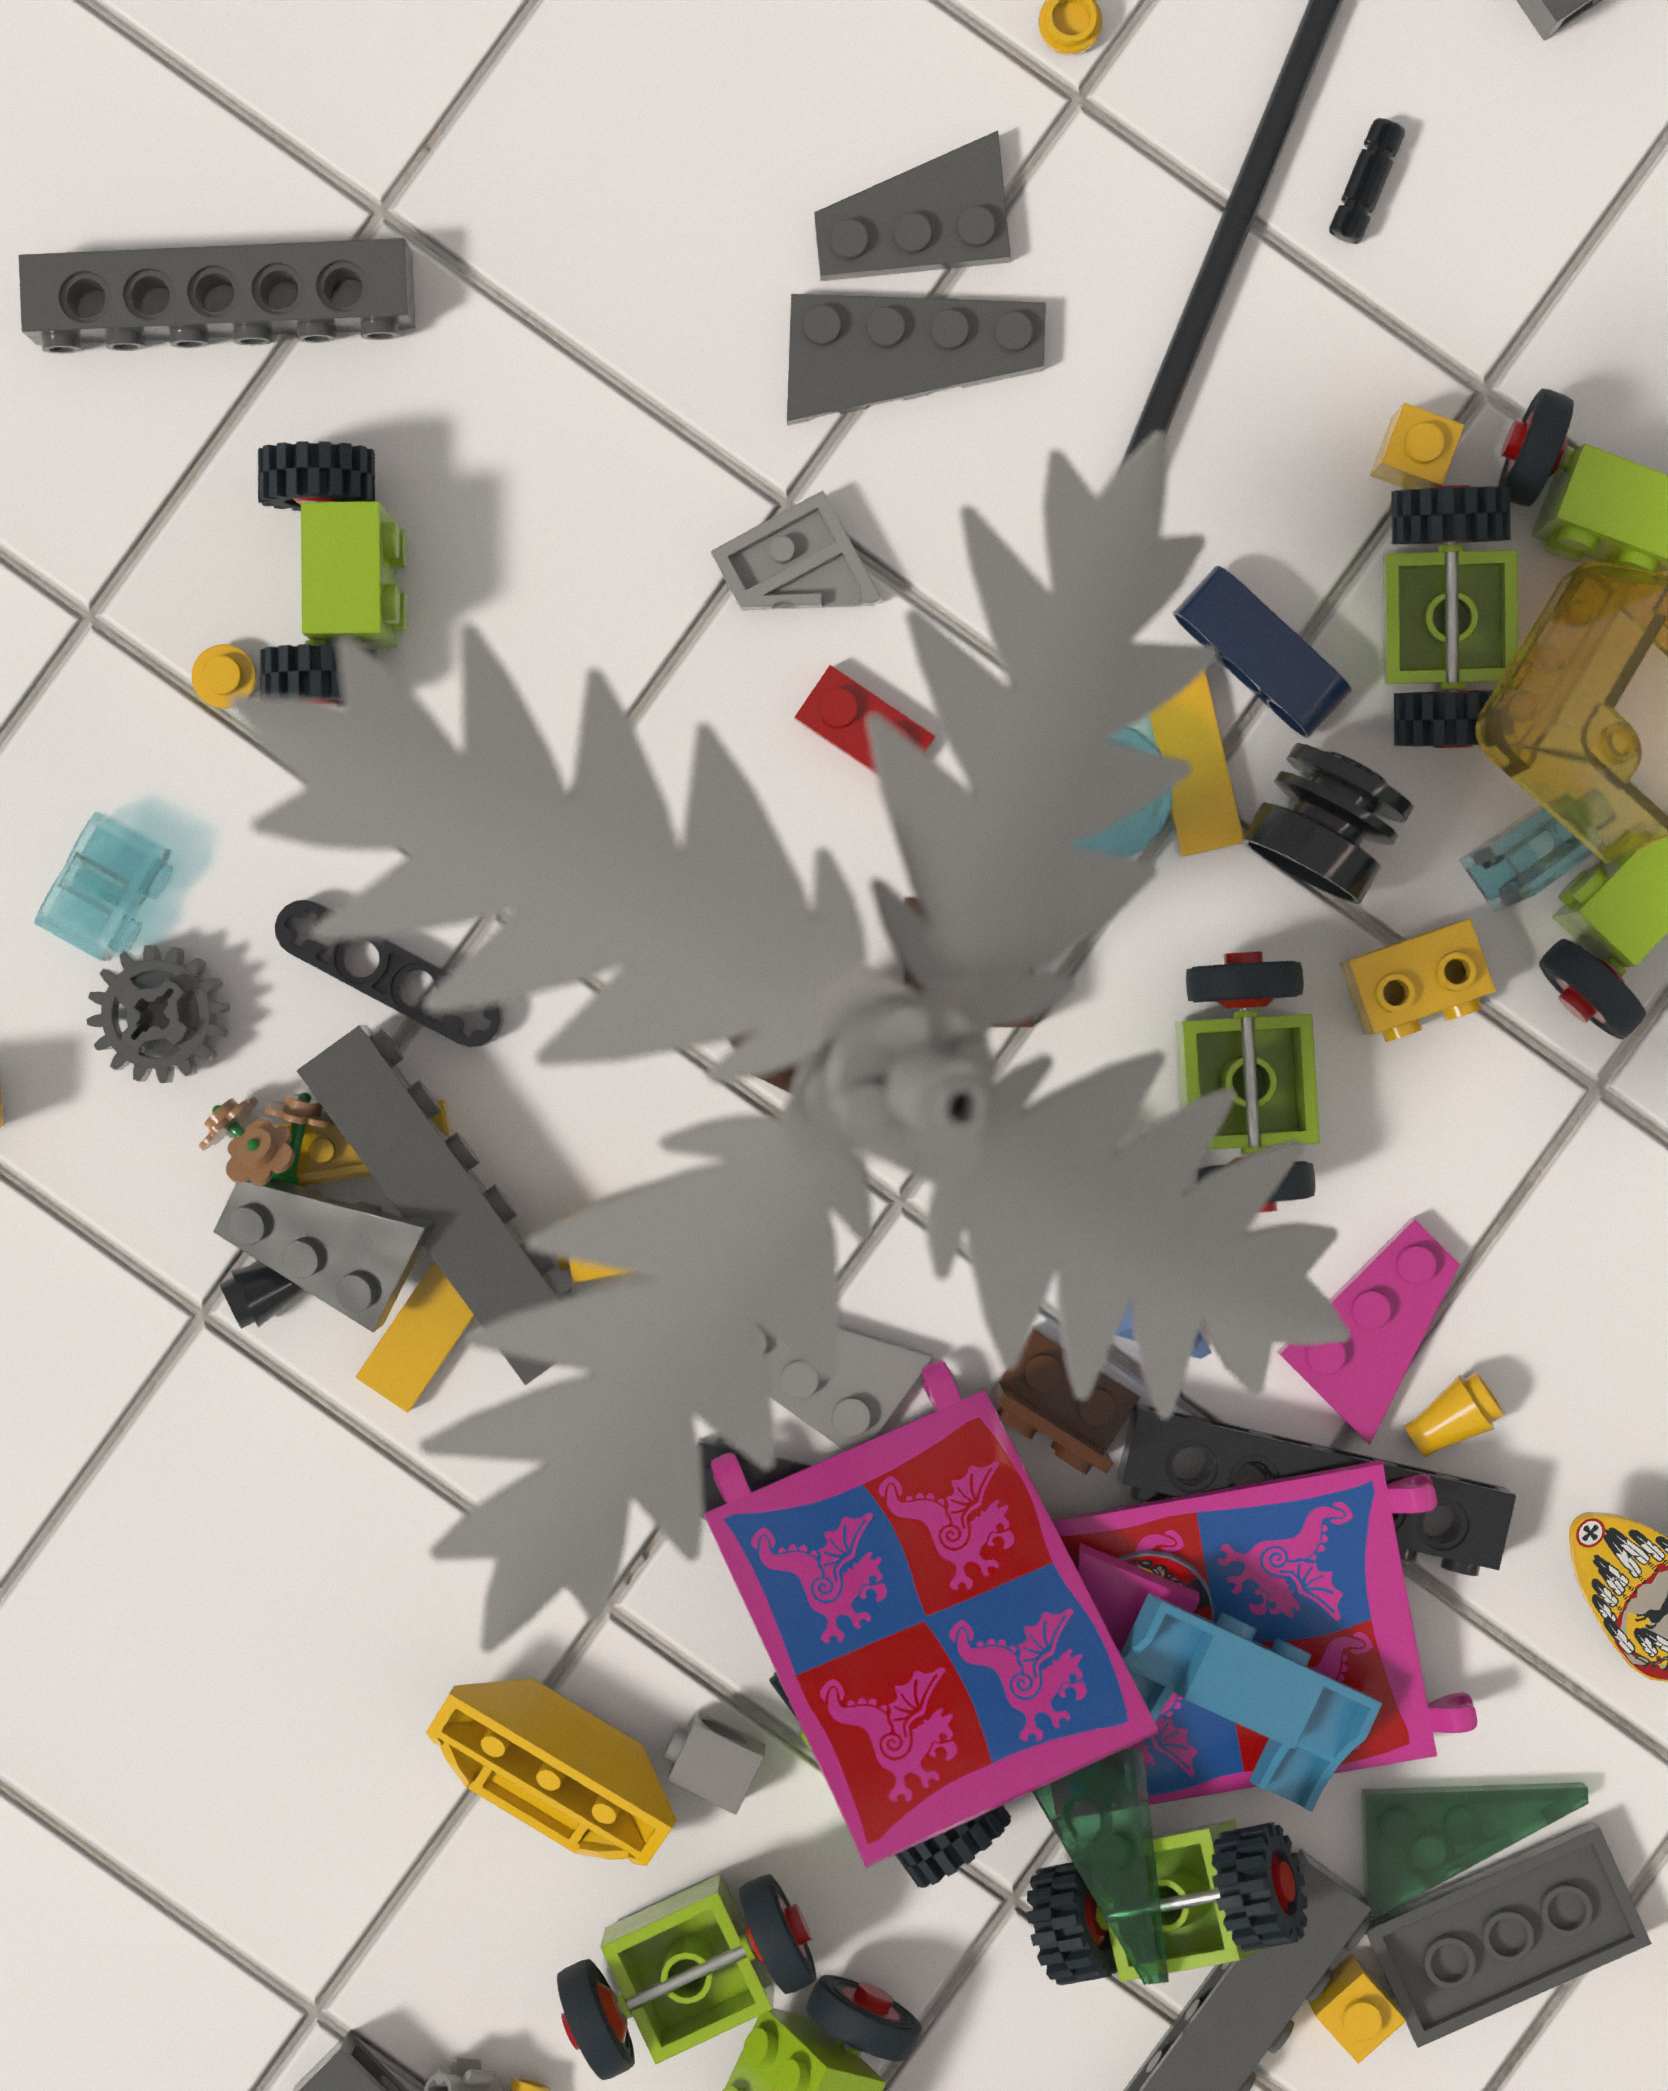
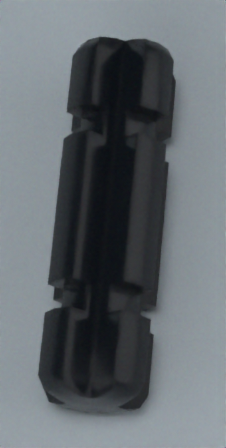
[1329,118,1405,244]

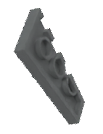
[787,294,1046,426]

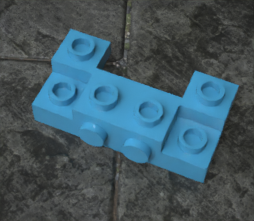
[1118,1593,1382,1812]

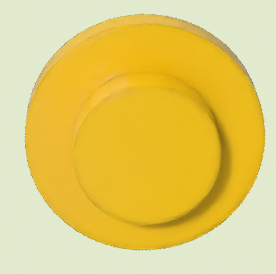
[1038,0,1102,55]
[191,644,257,709]

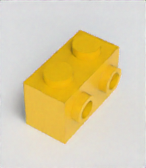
[1340,919,1496,1042]

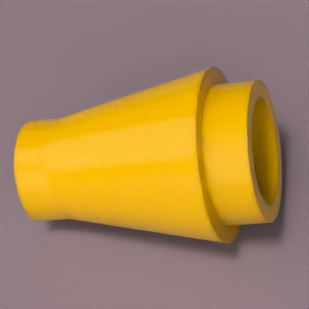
[1404,1372,1505,1458]

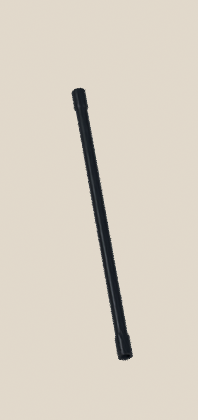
[1120,0,1343,465]

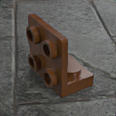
[991,1328,1141,1475]

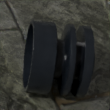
[1241,743,1414,904]

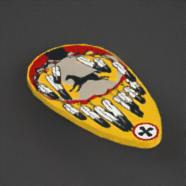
[1569,1512,1668,1682]

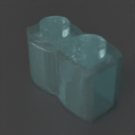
[34,811,173,961]

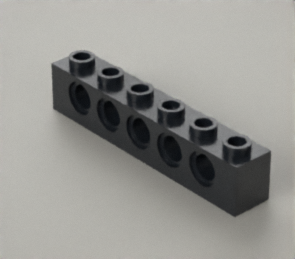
[1117,1403,1516,1576]

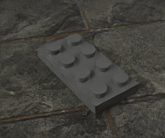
[1366,1821,1652,2048]

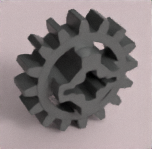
[86,945,230,1083]

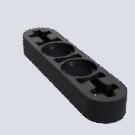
[275,900,504,1047]

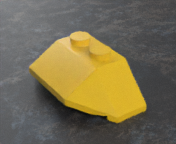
[426,1678,677,1866]

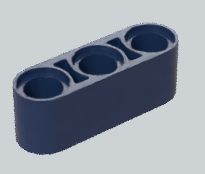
[1173,566,1352,738]

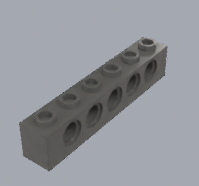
[18,238,416,354]

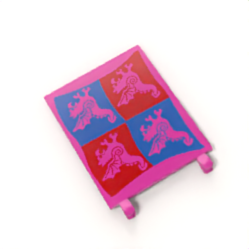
[704,1360,1158,1868]
[1051,1460,1478,1820]

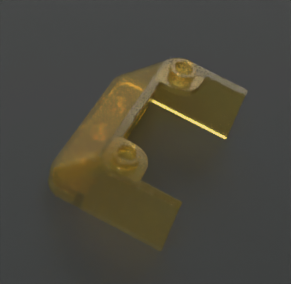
[1476,561,1668,864]

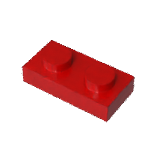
[794,665,935,775]

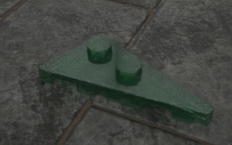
[1032,1748,1169,1985]
[1361,1782,1589,1917]

